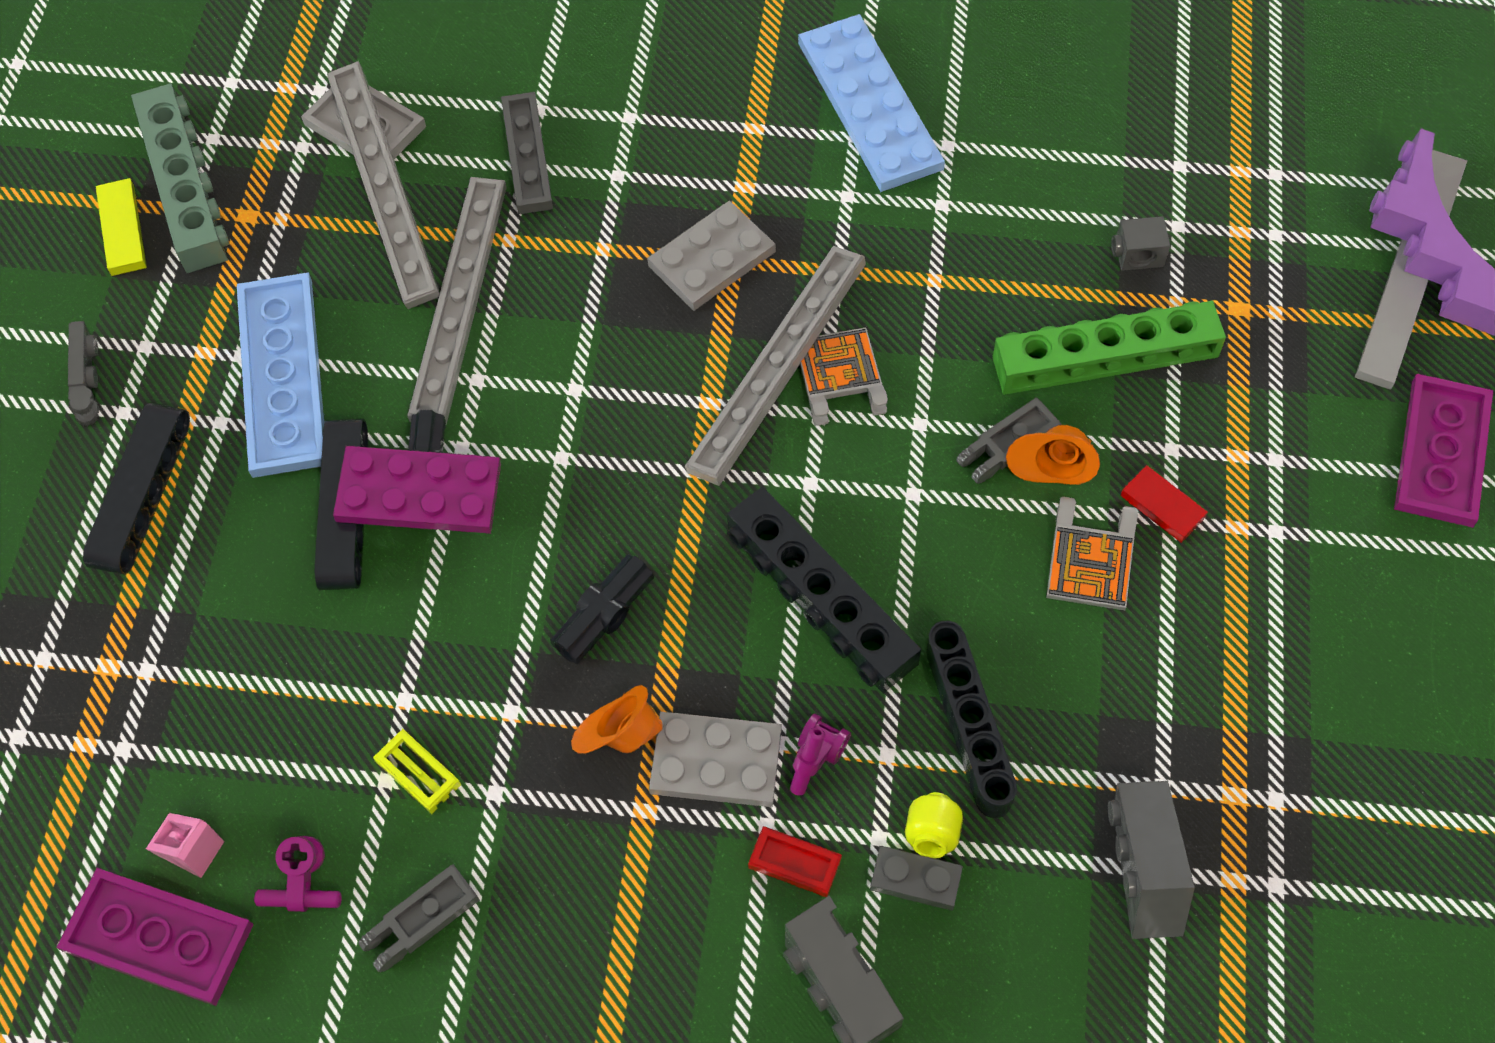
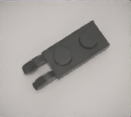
[68,321,99,427]
[956,398,1062,484]
[358,864,480,973]

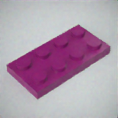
[1394,374,1493,528]
[333,446,501,534]
[56,868,254,1006]

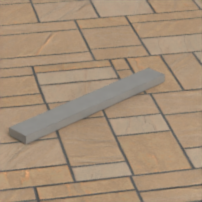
[327,61,440,309]
[1355,150,1467,390]
[407,177,506,425]
[685,246,866,486]

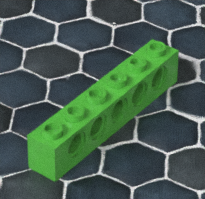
[992,301,1226,395]

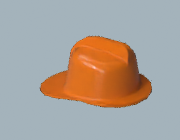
[1006,425,1100,485]
[571,685,663,753]

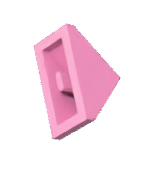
[146,813,224,878]

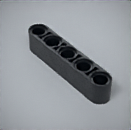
[83,403,190,575]
[315,418,368,591]
[926,620,1017,818]

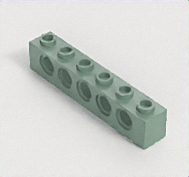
[131,83,230,273]

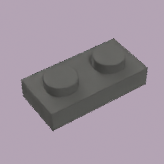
[870,846,963,911]

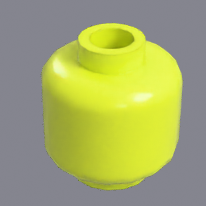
[905,792,963,858]

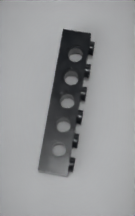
[727,486,921,694]

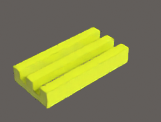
[373,729,461,814]

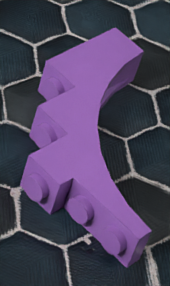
[1369,129,1495,336]

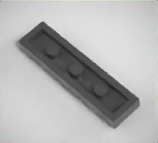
[501,92,553,214]

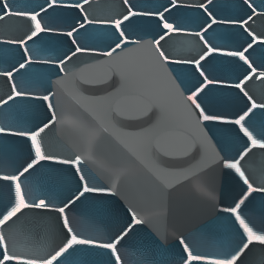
[1108,780,1195,939]
[783,895,904,1043]

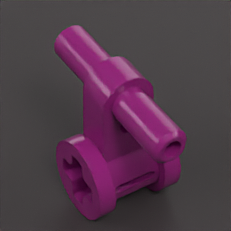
[790,713,851,796]
[254,836,342,912]

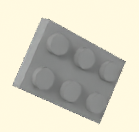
[301,85,426,159]
[647,200,776,311]
[649,712,782,807]

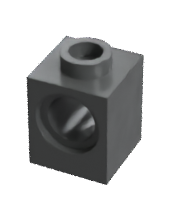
[1111,216,1171,271]

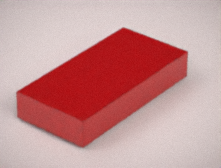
[1120,465,1208,543]
[748,826,842,897]

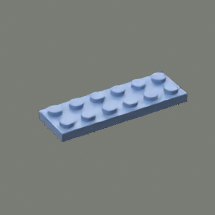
[798,14,945,192]
[237,272,324,478]

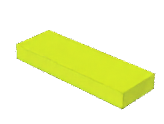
[96,178,147,276]

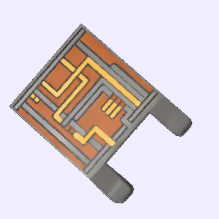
[800,327,888,426]
[1046,497,1138,610]

